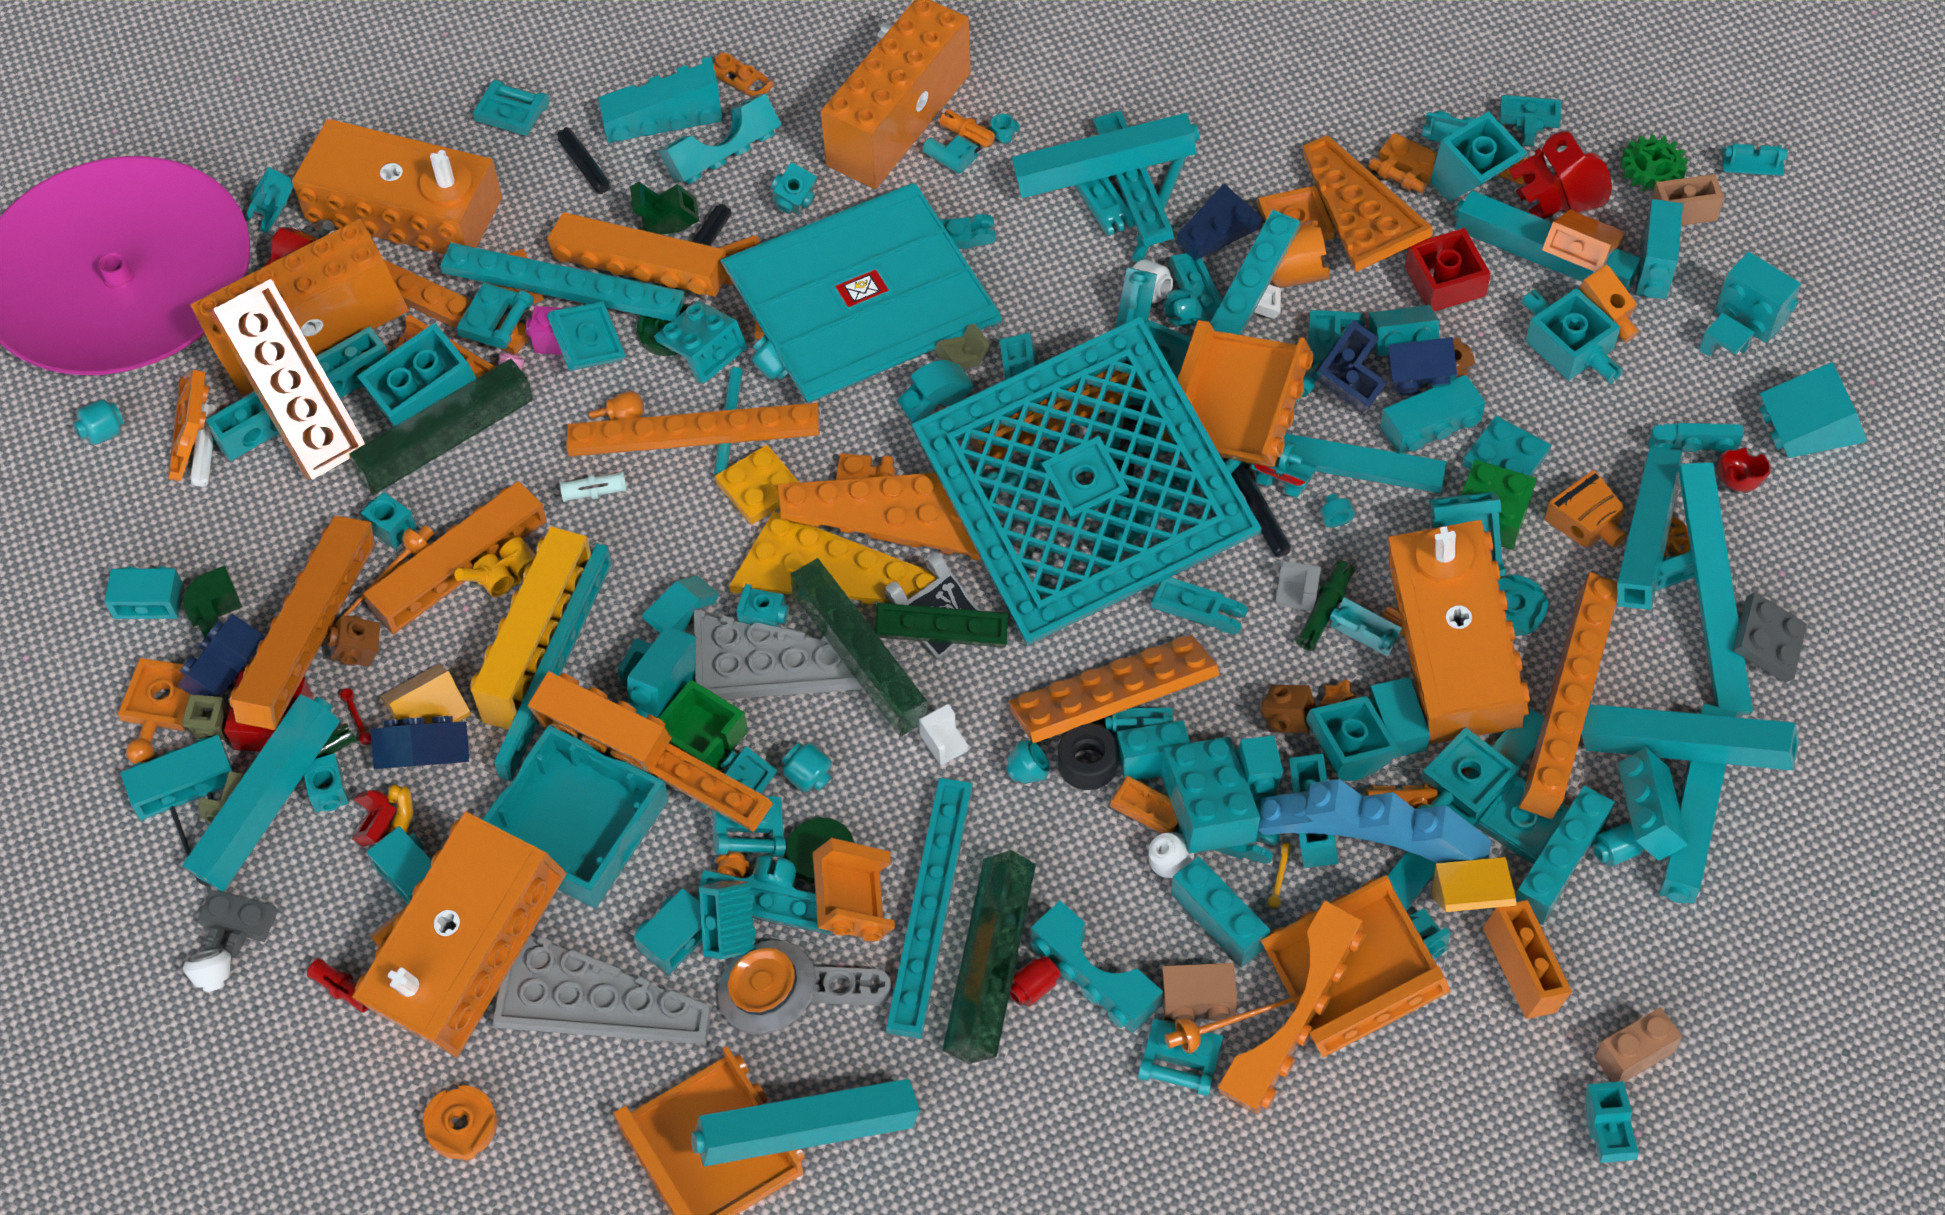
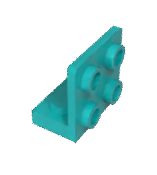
[654,301,748,384]

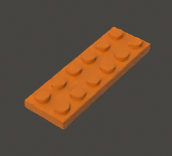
[1008,635,1220,743]

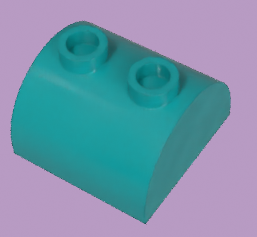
[1306,696,1399,781]

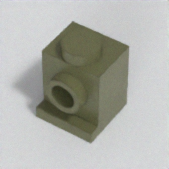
[182,694,229,740]

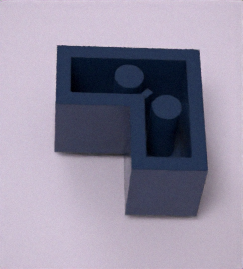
[1311,320,1387,413]
[1387,337,1457,396]
[178,613,265,697]
[371,716,469,769]

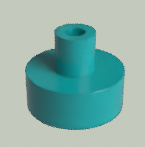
[1320,494,1355,528]

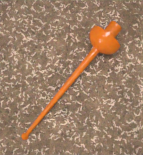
[332,525,434,627]
[1165,993,1303,1054]

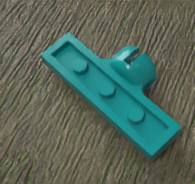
[1164,253,1222,327]
[696,855,832,935]

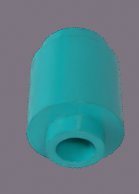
[1593,822,1644,867]

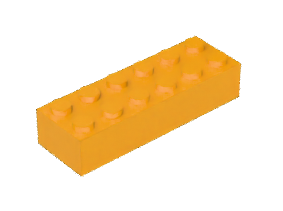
[470,526,591,730]

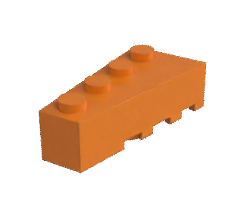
[527,671,671,773]

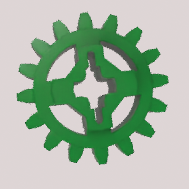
[1620,134,1688,192]

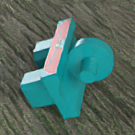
[1251,442,1317,498]

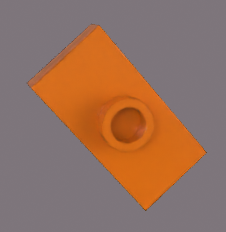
[1110,775,1179,834]

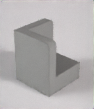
[1275,561,1321,611]

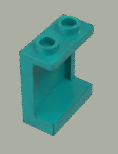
[1429,491,1506,576]

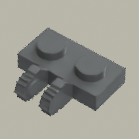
[197,889,278,958]

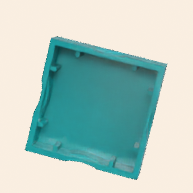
[482,725,669,909]

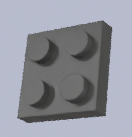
[1733,592,1807,683]

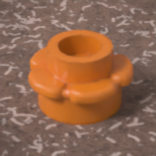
[716,852,750,878]

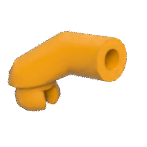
[387,784,414,833]

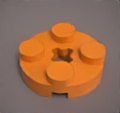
[423,1085,498,1161]

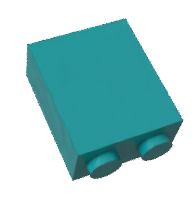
[1635,199,1683,299]
[627,625,696,718]

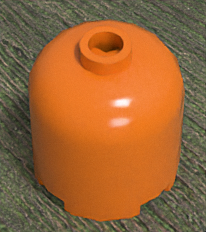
[1270,219,1330,288]

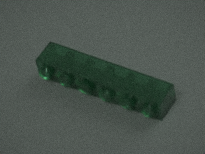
[349,359,533,496]
[790,558,928,737]
[942,850,1036,1064]

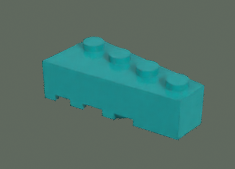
[598,56,723,143]

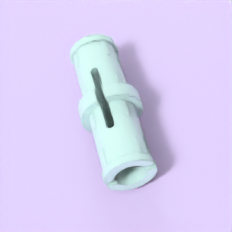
[560,472,627,502]

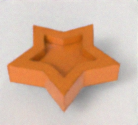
[1318,678,1356,707]

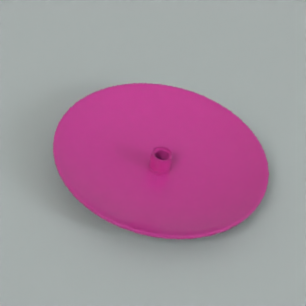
[0,156,250,375]

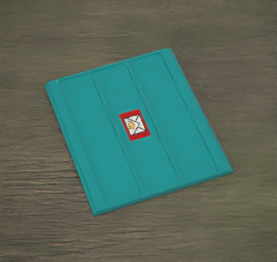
[720,182,1002,404]

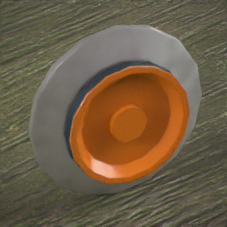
[718,940,816,1035]

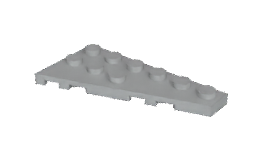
[694,610,897,700]
[493,935,711,1044]

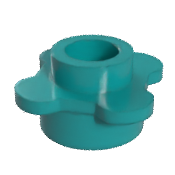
[986,113,1020,144]

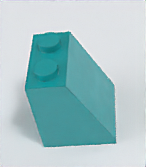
[1430,111,1528,202]
[1758,361,1867,458]

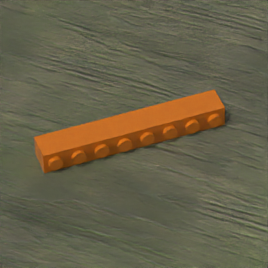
[230,515,375,730]
[1519,572,1618,820]

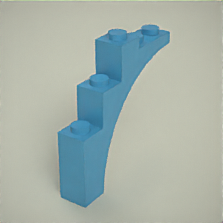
[1258,779,1491,863]

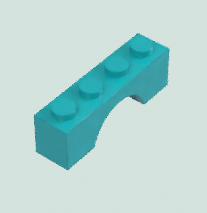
[658,93,782,185]
[1516,785,1615,925]
[1031,900,1163,1034]

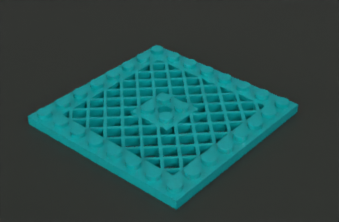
[912,316,1262,646]

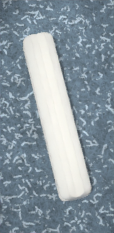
[191,404,217,487]

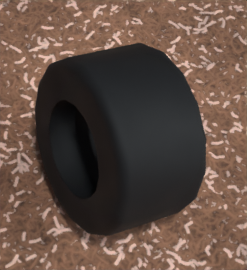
[1058,723,1119,790]

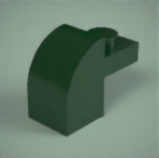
[630,181,700,235]
[183,565,243,638]

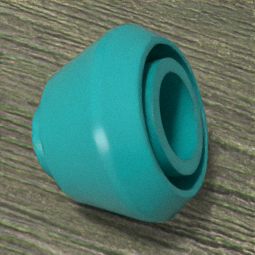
[1006,739,1050,784]

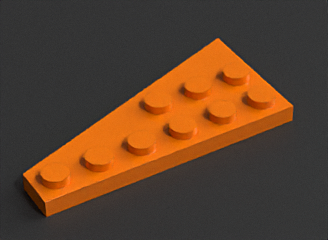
[1303,135,1432,273]

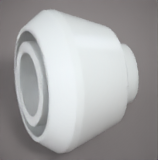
[1148,832,1194,878]
[183,948,231,992]

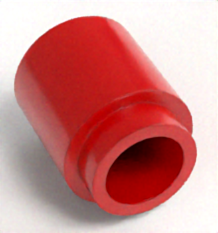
[1007,955,1061,1007]

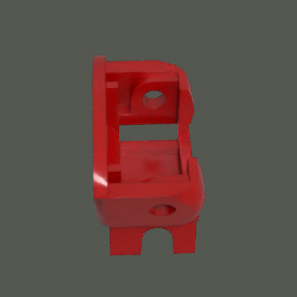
[1508,130,1612,219]

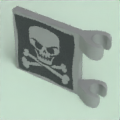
[884,552,981,660]

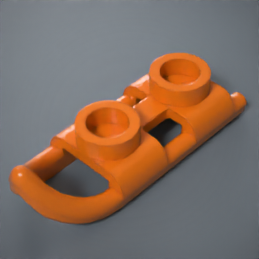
[713,52,774,97]

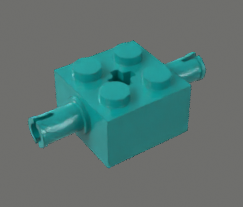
[1521,288,1624,384]

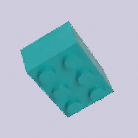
[357,323,479,436]
[1161,736,1260,854]

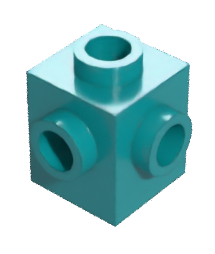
[770,162,817,215]

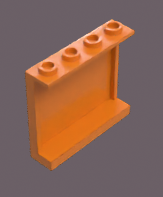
[1162,320,1313,467]
[1260,875,1451,1058]
[613,1046,805,1215]

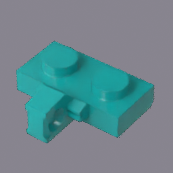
[1499,95,1561,146]

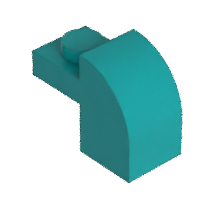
[897,360,975,423]

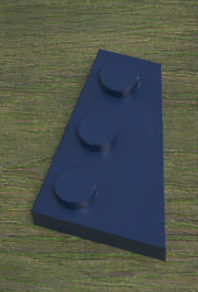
[1176,183,1264,261]

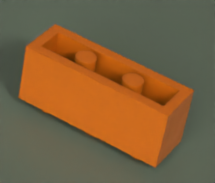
[1483,900,1572,1019]

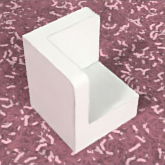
[919,704,968,766]

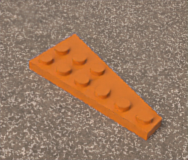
[777,473,981,561]

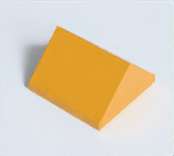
[380,664,471,724]
[1431,857,1516,912]

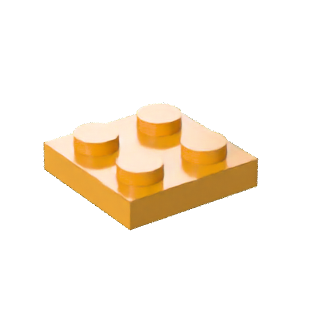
[715,445,800,525]

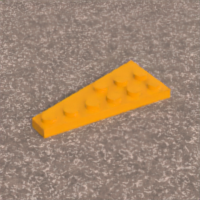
[729,511,937,605]

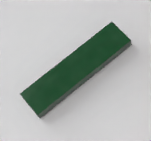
[874,603,1008,648]

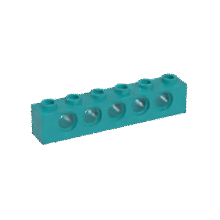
[206,326,388,462]

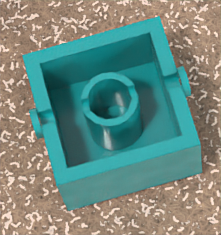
[1715,251,1802,344]

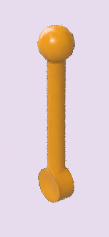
[1268,842,1291,909]

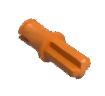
[940,109,995,148]

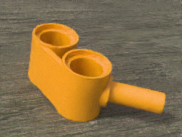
[454,537,536,597]

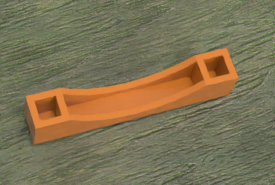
[1218,900,1366,1115]

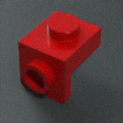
[352,790,397,847]

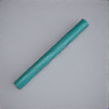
[714,367,743,475]

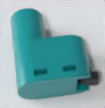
[922,135,981,174]

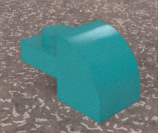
[1586,1081,1639,1163]

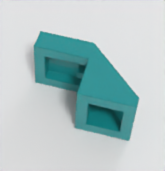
[642,575,720,633]

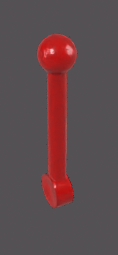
[340,688,371,745]

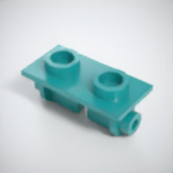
[1422,111,1476,143]
[1722,142,1788,176]
[1115,267,1157,327]
[1330,597,1403,657]
[1105,708,1174,740]

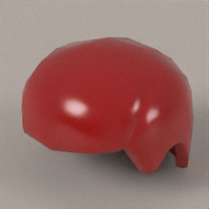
[1717,447,1771,493]

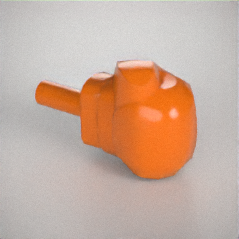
[589,391,644,420]

